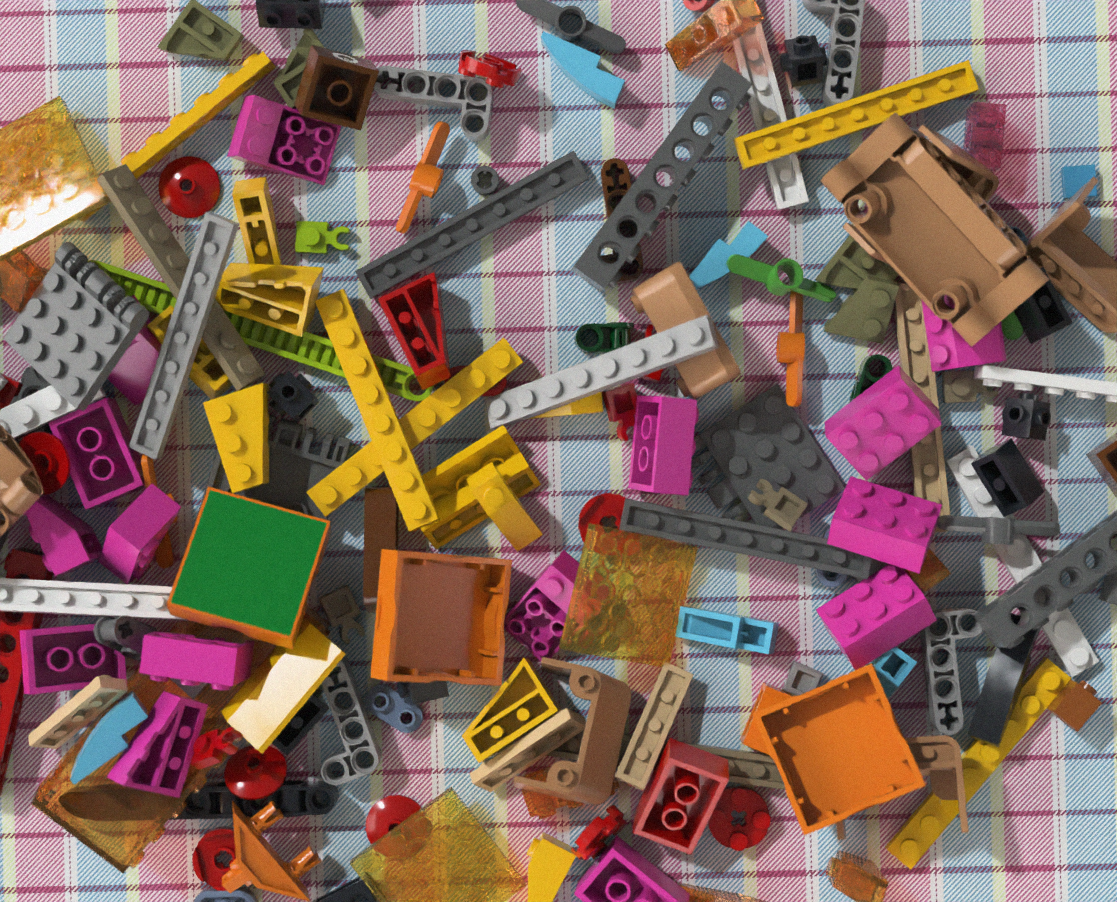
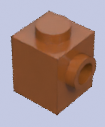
[1047,680,1102,732]

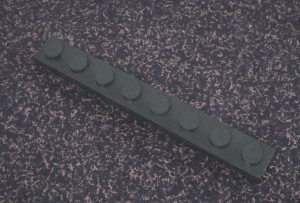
[355,151,589,299]
[619,498,872,579]

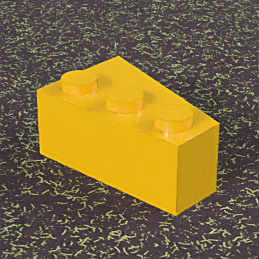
[215,263,324,337]
[203,383,269,493]
[462,657,561,763]

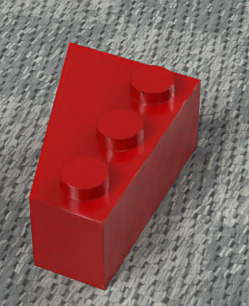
[378,271,451,391]

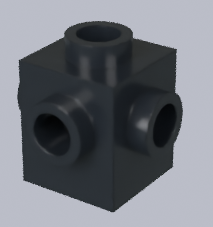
[780,35,827,87]
[267,371,319,423]
[1001,393,1051,441]

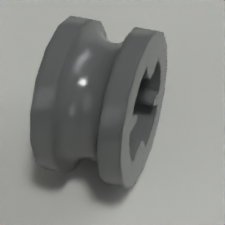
[471,166,499,196]

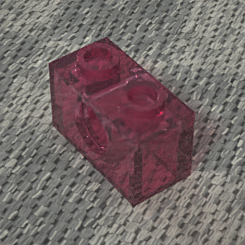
[963,102,1006,173]

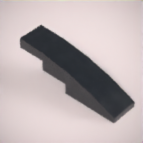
[968,613,1041,747]

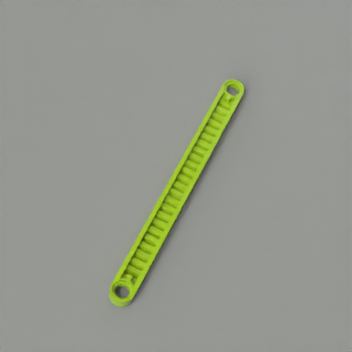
[87,260,434,402]

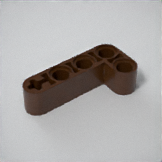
[589,158,643,286]
[363,486,399,613]

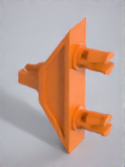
[221,800,321,902]

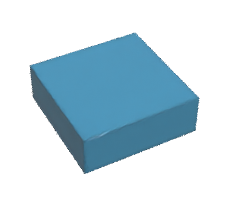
[1061,164,1097,199]

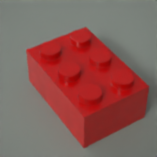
[633,738,729,855]

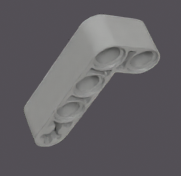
[803,0,865,107]
[374,66,494,142]
[920,607,983,735]
[321,657,382,785]

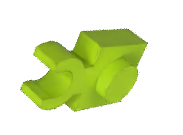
[295,221,351,254]

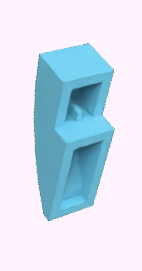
[541,31,625,109]
[689,221,768,290]
[675,606,779,654]
[70,690,148,785]

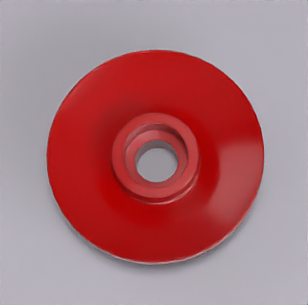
[158,156,221,218]
[19,432,71,495]
[224,745,287,800]
[366,795,428,857]

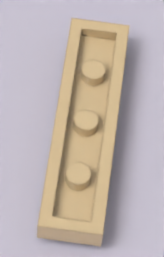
[614,662,694,791]
[28,675,128,749]
[470,708,586,792]

